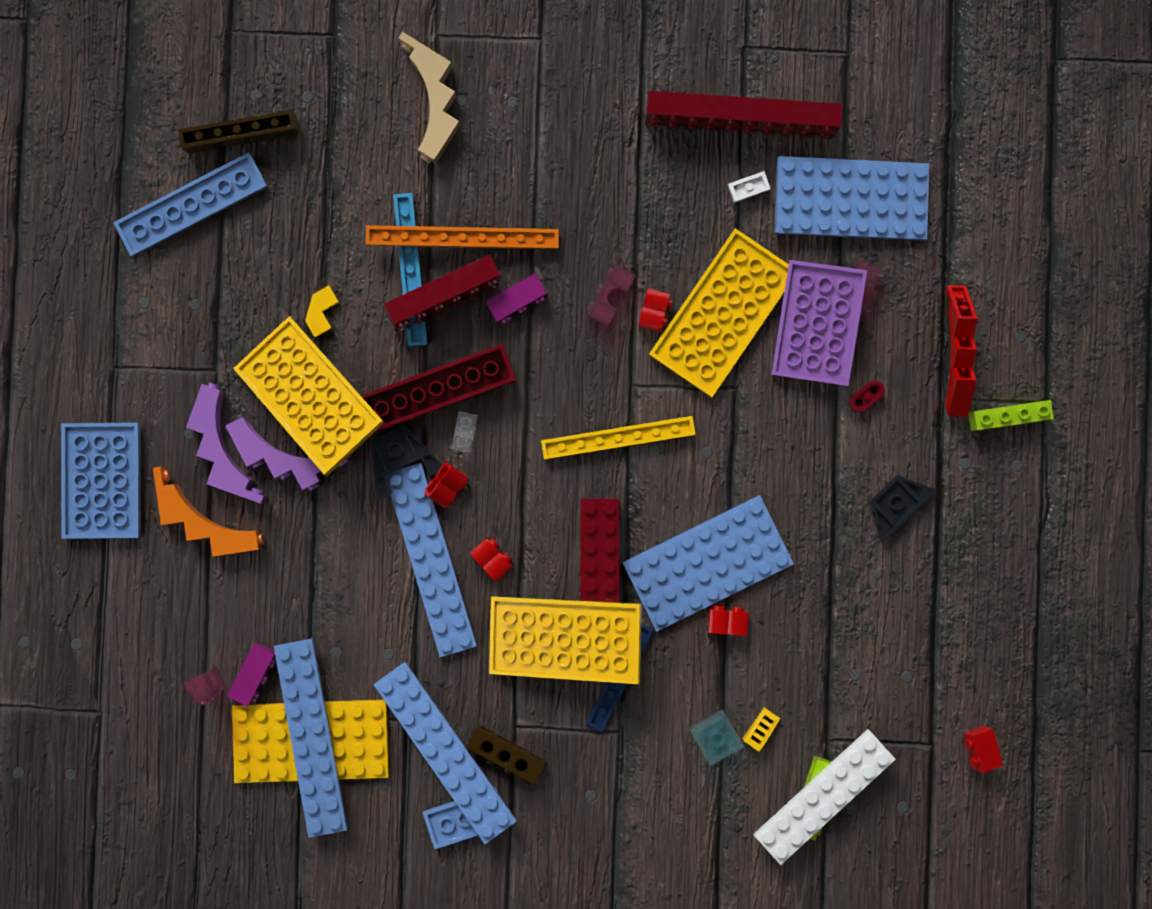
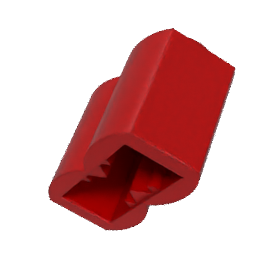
[638,288,673,332]
[424,462,468,508]
[470,538,513,582]
[707,605,749,636]

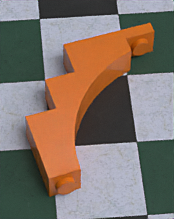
[153,467,264,557]

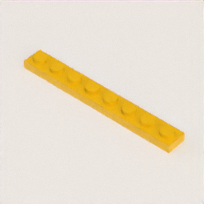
[541,416,696,459]

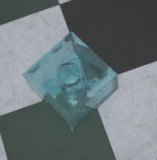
[689,709,744,766]

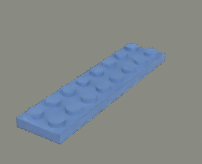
[113,152,268,257]

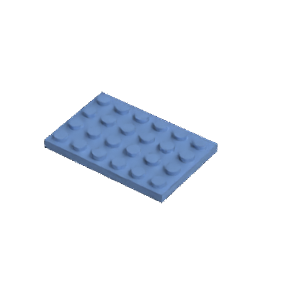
[61,423,141,539]

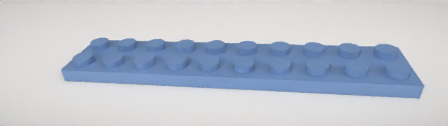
[385,463,477,657]
[274,638,348,838]
[374,662,517,844]

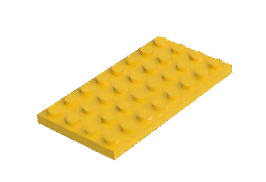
[649,228,789,398]
[233,316,385,476]
[489,596,642,684]
[232,699,389,783]

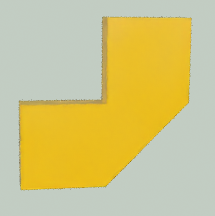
[305,286,339,338]

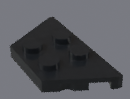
[868,475,937,542]

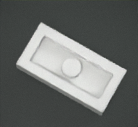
[727,171,770,203]

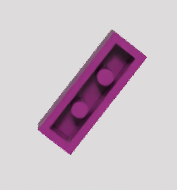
[486,273,547,324]
[227,642,277,707]

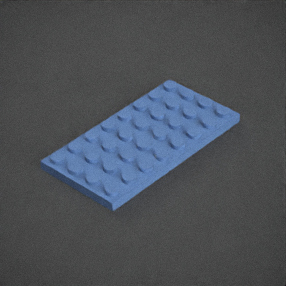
[775,156,929,241]
[622,495,794,632]

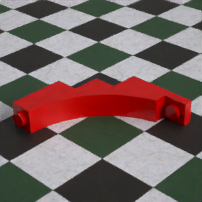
[945,285,978,417]

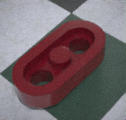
[849,380,885,412]

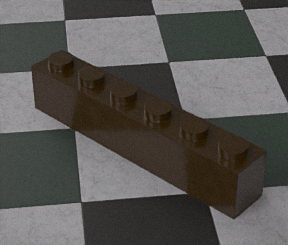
[178,110,300,154]

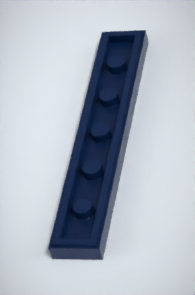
[585,623,654,733]

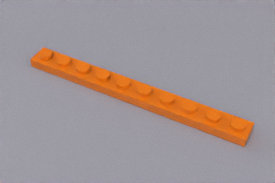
[366,225,559,249]

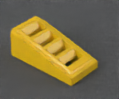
[742,707,780,752]

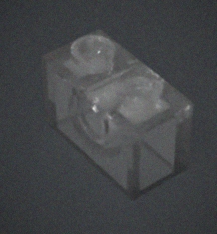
[451,411,479,454]

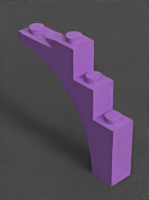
[226,417,353,492]

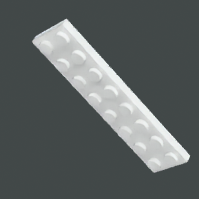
[754,729,895,865]

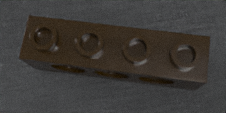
[466,724,546,784]

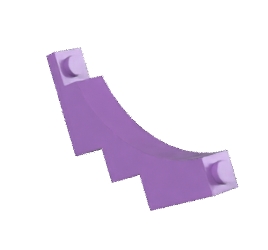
[186,382,267,504]

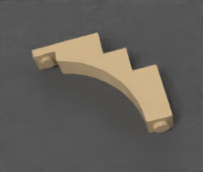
[399,32,460,164]

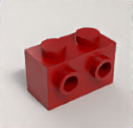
[963,726,1003,773]

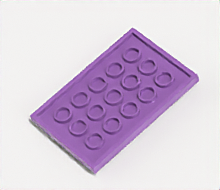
[771,260,867,386]

